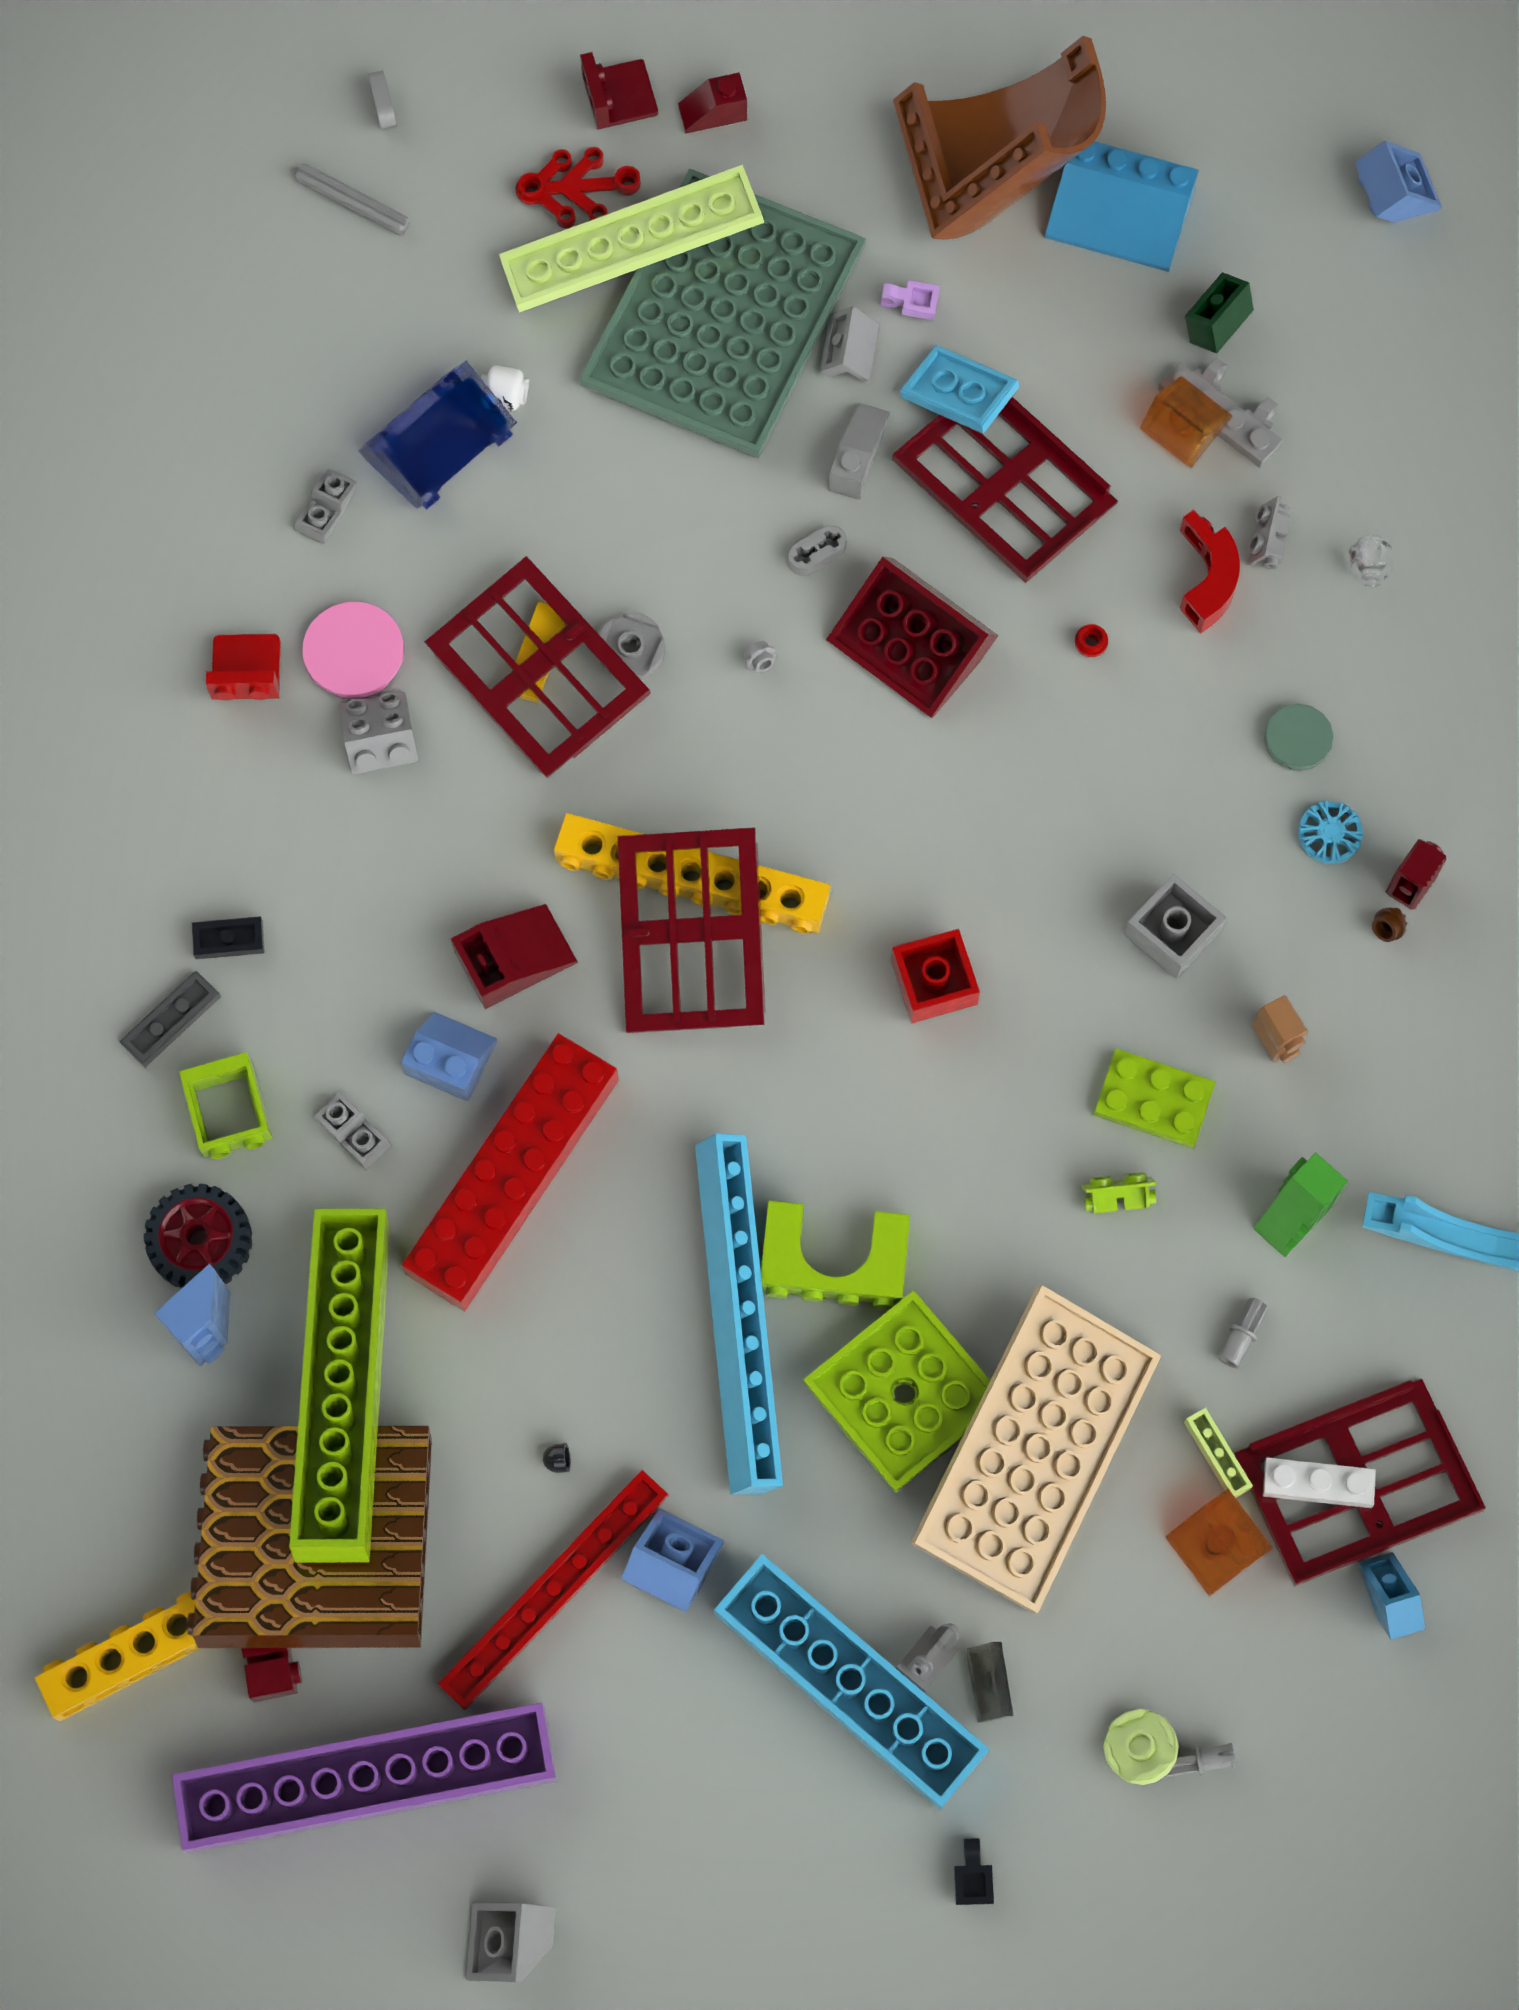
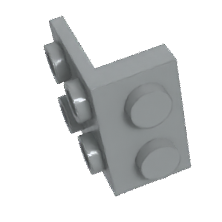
[339,692,419,775]

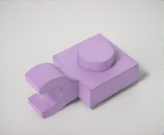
[880,280,940,321]

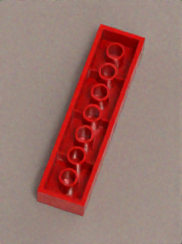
[401,1033,619,1312]

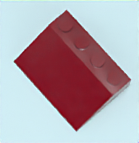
[826,556,999,718]

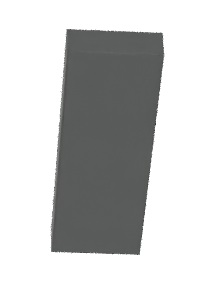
[119,971,221,1068]

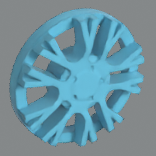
[1298,800,1363,864]

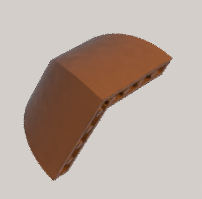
[893,36,1106,240]

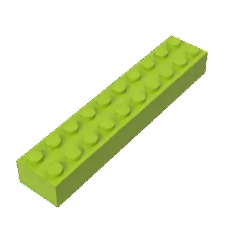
[289,1208,390,1563]

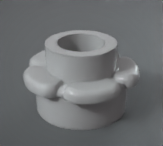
[744,641,777,672]

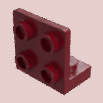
[580,52,658,130]

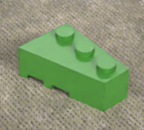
[1253,1152,1348,1257]

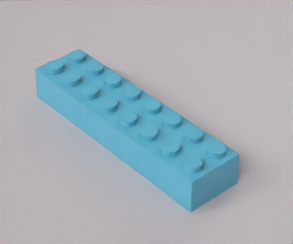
[714,1554,990,1811]

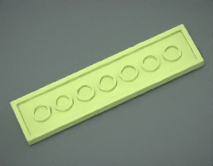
[499,165,764,313]

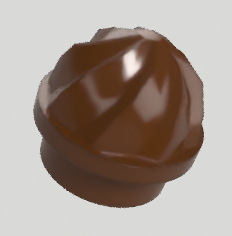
[1372,907,1408,942]

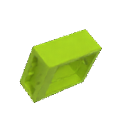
[179,1052,273,1160]

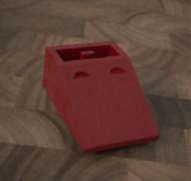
[450,904,578,1009]

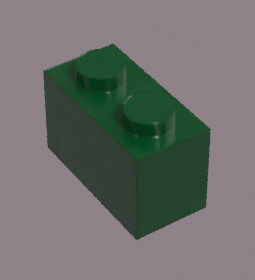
[1185,272,1254,354]

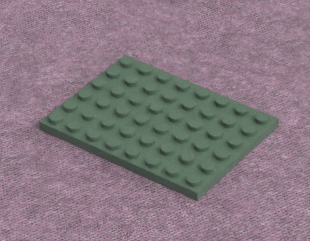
[579,168,866,458]

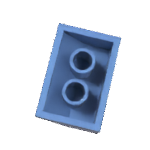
[154,1264,231,1366]

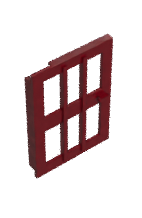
[892,397,1118,583]
[424,556,651,779]
[617,827,766,1034]
[1234,1379,1486,1587]

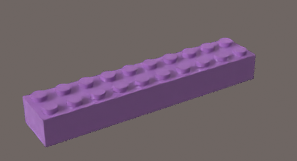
[172,1703,557,1853]

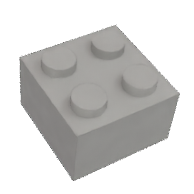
[1124,873,1226,979]

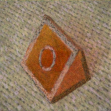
[1140,376,1233,469]

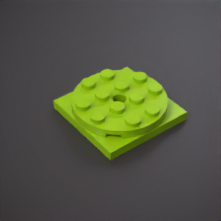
[803,1290,990,1493]

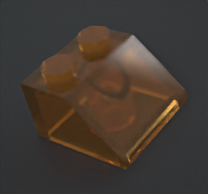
[1165,1489,1273,1597]

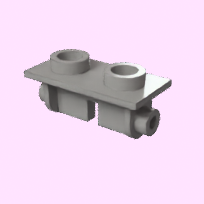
[1248,496,1292,569]
[896,1623,959,1692]

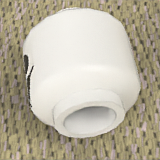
[479,365,529,411]

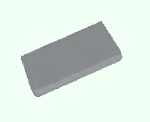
[820,306,879,382]

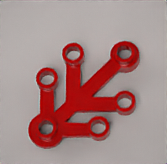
[515,147,641,229]

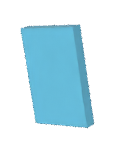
[900,345,1019,434]

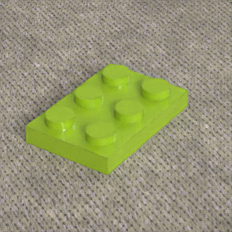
[1093,1048,1216,1149]

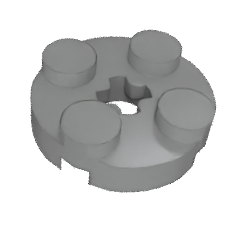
[599,613,665,681]

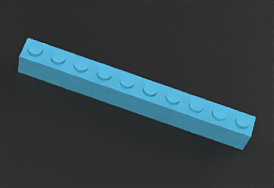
[695,1133,783,1495]

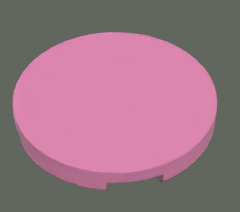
[303,602,404,699]

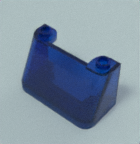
[358,361,517,510]

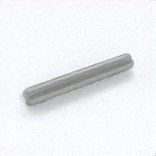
[295,163,409,235]

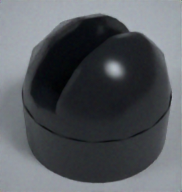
[542,1443,571,1473]

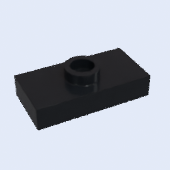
[192,916,265,960]

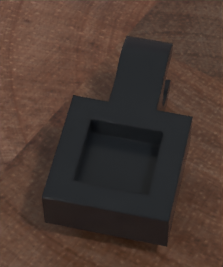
[954,1838,994,1905]

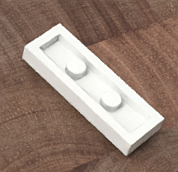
[1263,1458,1376,1508]

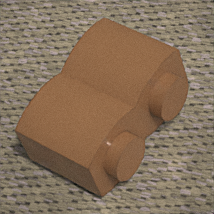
[1251,995,1308,1063]

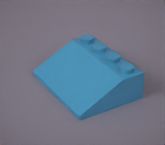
[1044,141,1199,272]

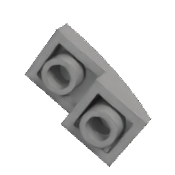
[295,469,357,543]
[314,1093,392,1170]

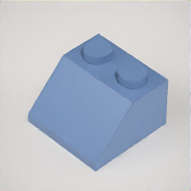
[1355,141,1442,223]
[401,1012,498,1102]
[621,1508,724,1612]

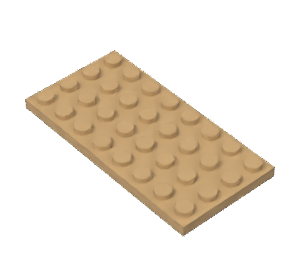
[910,1285,1161,1613]

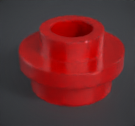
[1074,624,1108,657]

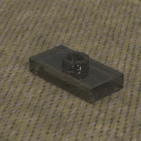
[966,1642,1014,1723]

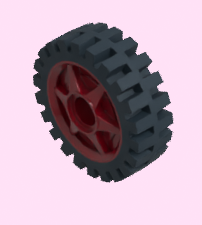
[144,1184,252,1289]

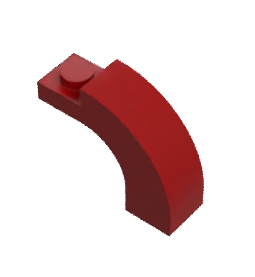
[1180,509,1240,634]

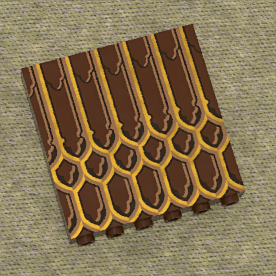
[187,1426,432,1648]

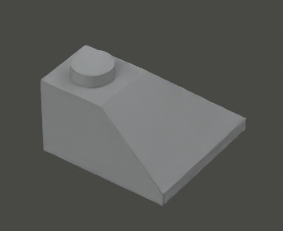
[466,1903,556,1983]

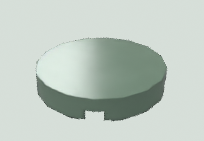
[1264,704,1333,771]

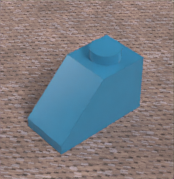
[1359,1552,1425,1640]

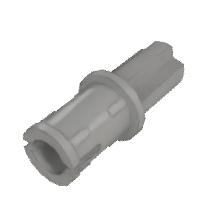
[1218,1298,1267,1368]
[1165,1743,1236,1777]

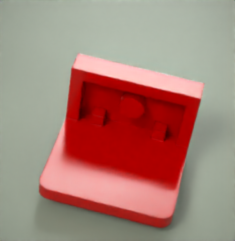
[206,634,281,701]

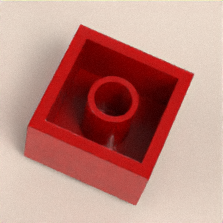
[891,929,980,1024]

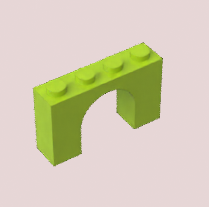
[761,1200,910,1310]

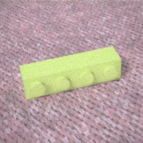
[1184,1408,1253,1501]

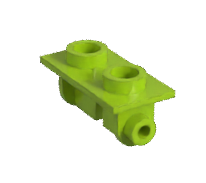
[1081,1172,1156,1214]

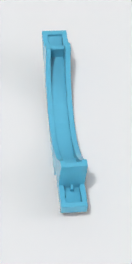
[1362,1192,1519,1271]

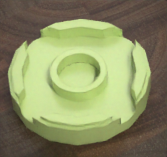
[1103,1709,1179,1785]

